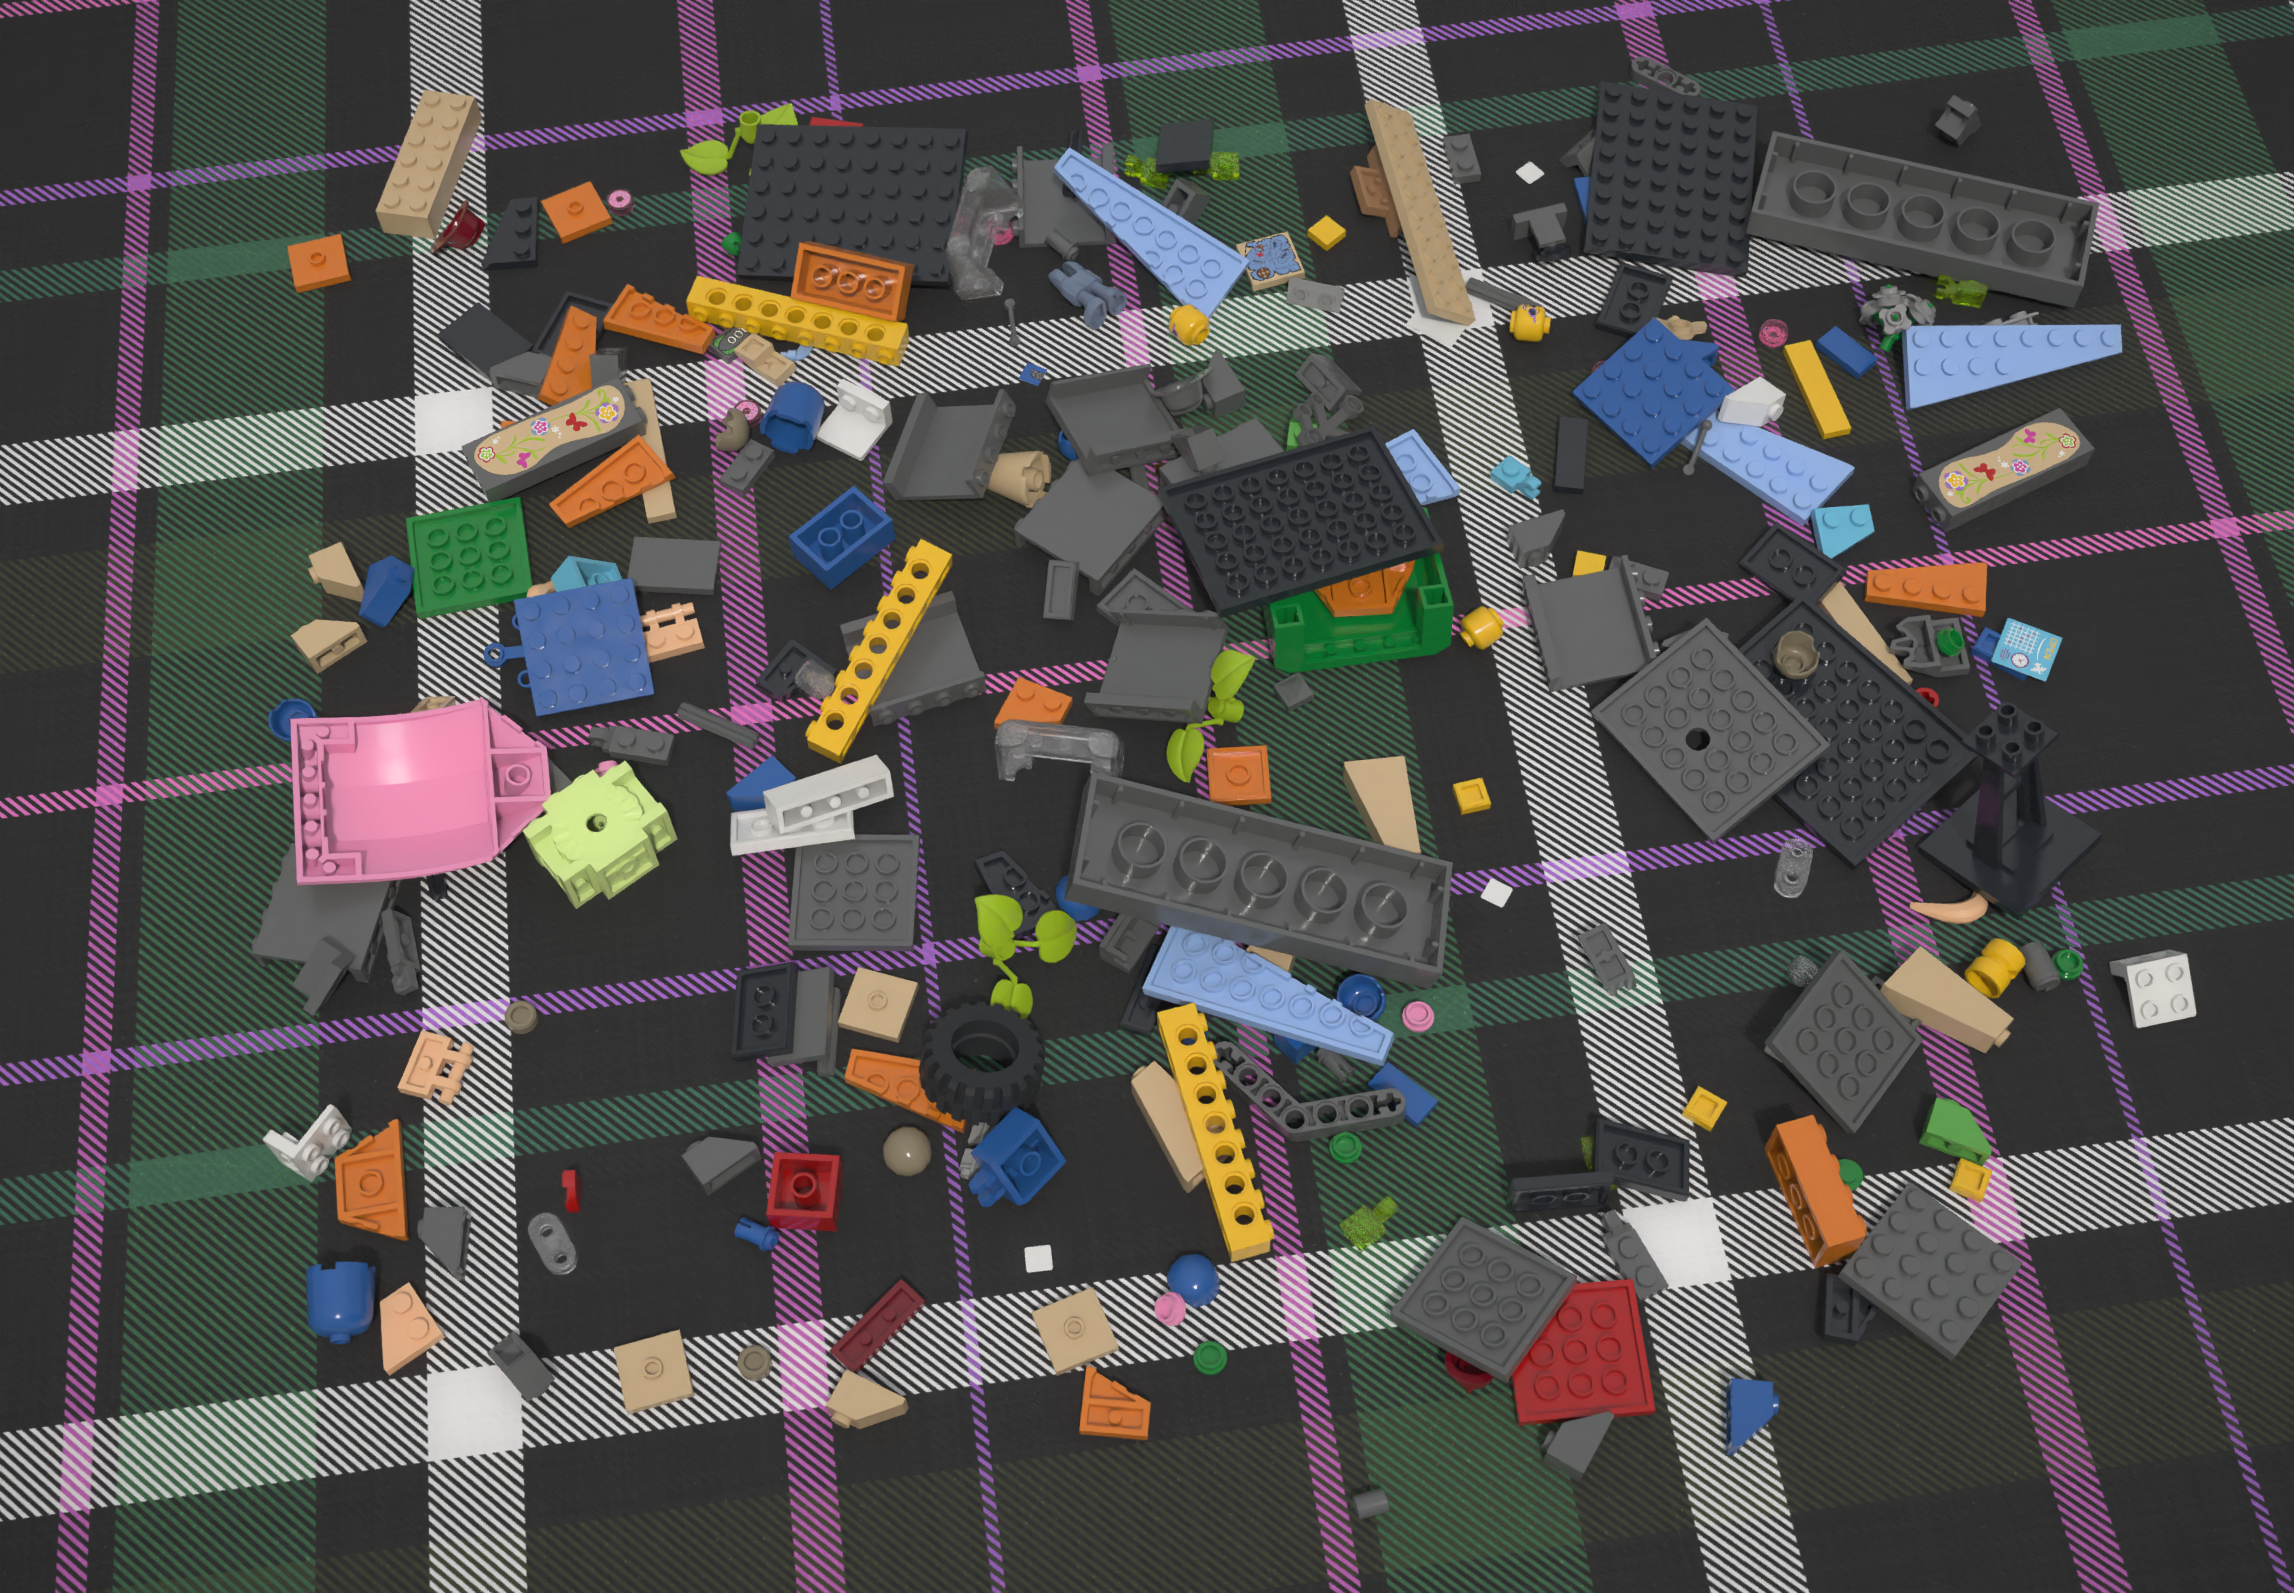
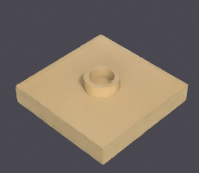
[838,967,919,1043]
[1031,1287,1119,1376]
[614,1329,695,1415]

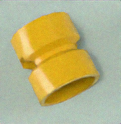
[1965,938,2026,999]

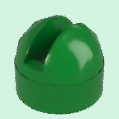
[721,232,742,256]

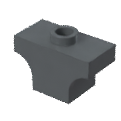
[1935,95,1981,147]

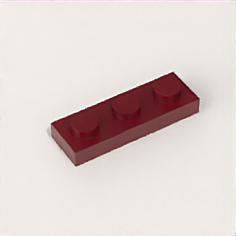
[829,1279,926,1374]

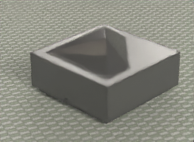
[1273,672,1314,712]

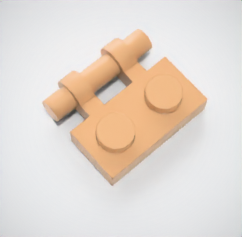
[640,602,705,663]
[398,1031,474,1105]

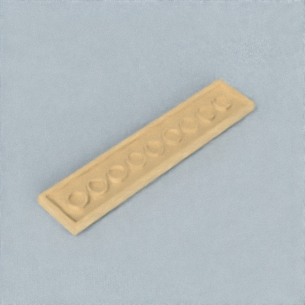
[1364,99,1476,326]

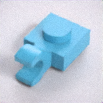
[1490,455,1541,500]

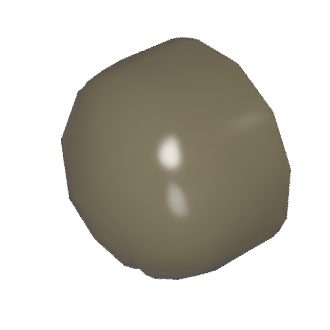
[716,408,750,452]
[1773,630,1820,680]
[883,1127,932,1177]

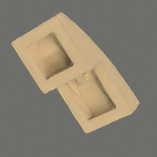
[734,333,797,387]

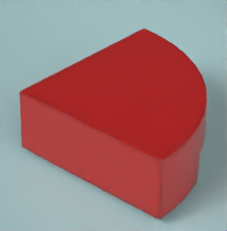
[562,1170,582,1213]

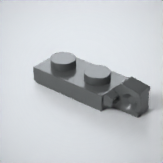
[588,726,676,766]
[381,908,421,996]
[1600,1209,1669,1303]

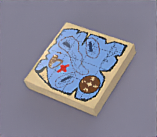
[1236,232,1305,292]

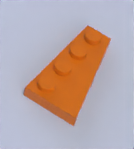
[603,284,715,355]
[537,305,597,406]
[549,435,675,528]
[1864,562,1987,617]
[844,1049,977,1134]

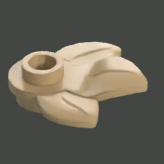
[1652,315,1707,340]

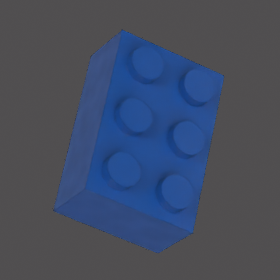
[789,486,896,590]

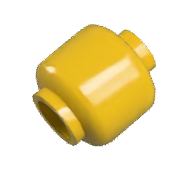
[1459,606,1505,650]

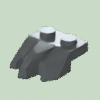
[1889,615,1970,678]

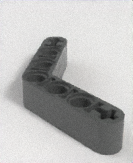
[1213,1041,1406,1142]

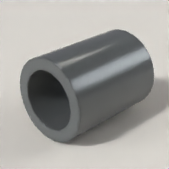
[1352,1488,1389,1520]

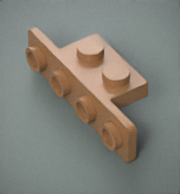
[1350,144,1402,238]

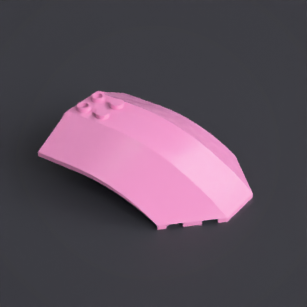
[290,696,551,885]

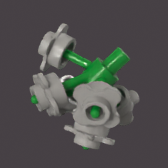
[1859,284,1936,352]

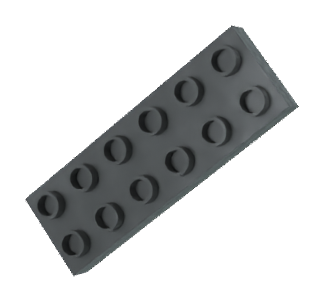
[1746,131,2099,308]
[1064,772,1453,989]

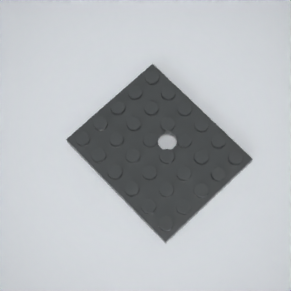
[1591,618,1831,844]

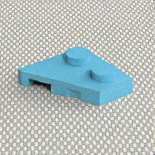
[1810,504,1875,559]

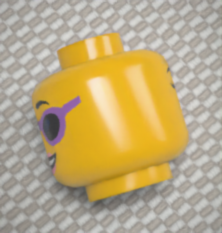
[1169,304,1210,346]
[1510,304,1551,342]

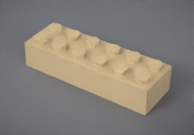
[376,90,482,239]

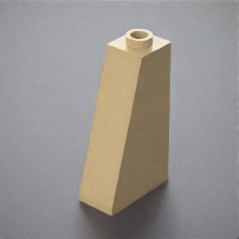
[1343,756,1421,854]
[1880,946,2014,1054]
[1131,1061,1229,1193]

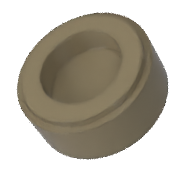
[504,1001,538,1034]
[737,1345,773,1381]

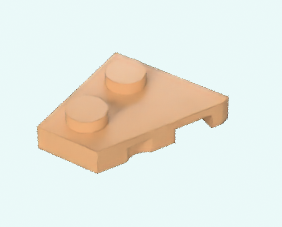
[380,1282,445,1376]

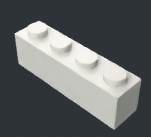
[763,755,894,834]

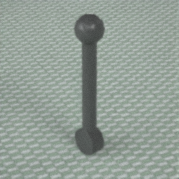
[1004,299,1020,346]
[1683,420,1712,476]

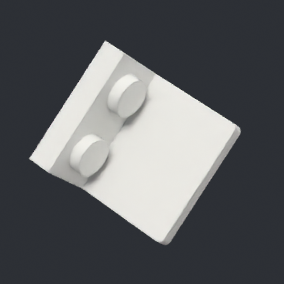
[816,379,893,461]
[2109,950,2196,1028]
[263,1104,352,1182]

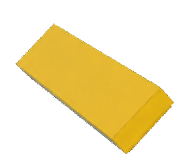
[1783,340,1851,440]

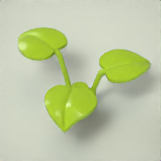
[680,103,798,176]
[1167,650,1256,783]
[975,894,1077,1019]

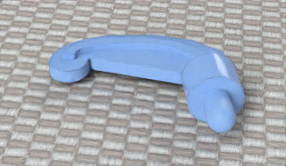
[780,345,813,361]

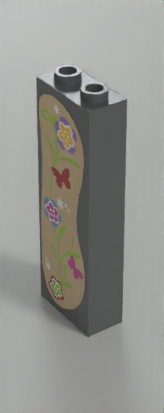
[461,377,647,502]
[1912,408,2095,532]

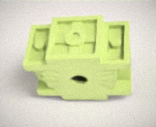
[522,761,677,909]

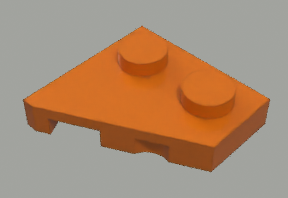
[994,677,1073,729]
[1079,1366,1151,1440]

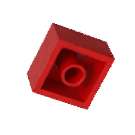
[766,1152,844,1231]

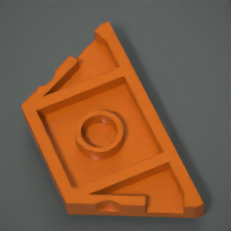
[1314,560,1415,617]
[335,1119,409,1241]

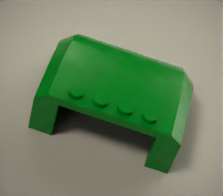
[1262,507,1454,673]

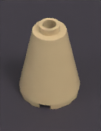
[986,451,1051,508]

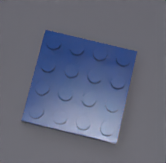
[1572,317,1735,469]
[514,578,656,717]

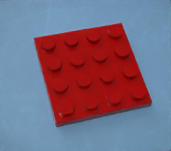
[1511,1279,1656,1426]

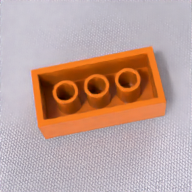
[790,241,914,322]
[1764,1115,1867,1269]

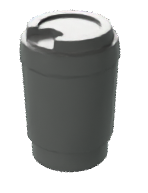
[2019,941,2061,992]

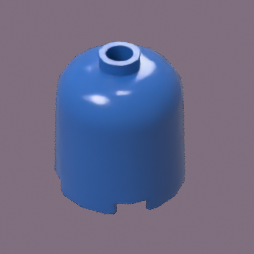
[760,381,825,454]
[306,1262,376,1344]

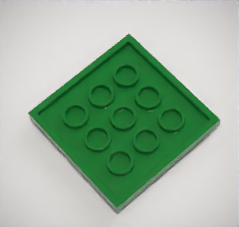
[406,497,534,619]

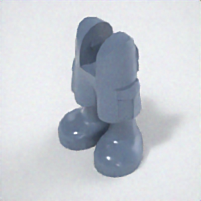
[1048,261,1127,330]

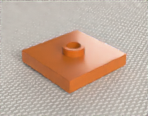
[541,181,613,244]
[287,234,351,293]
[1206,745,1271,806]

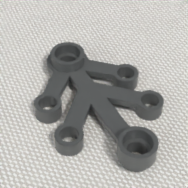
[1292,392,1364,447]

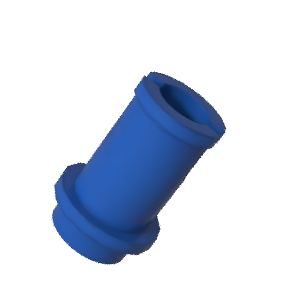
[735,1217,779,1251]

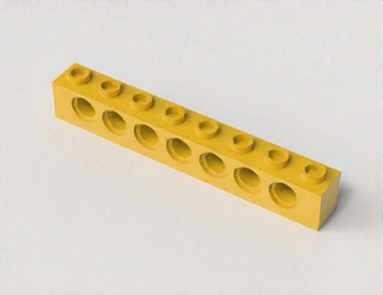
[686,276,909,366]
[805,539,952,764]
[1157,1003,1274,1262]

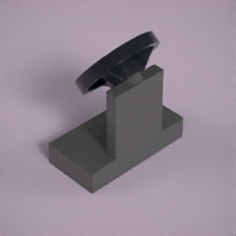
[1510,203,1572,261]

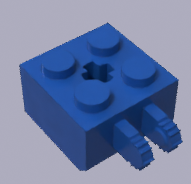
[968,1107,1067,1207]

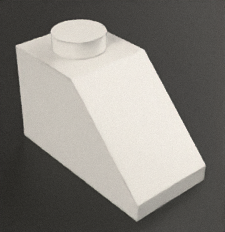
[1717,377,1786,427]

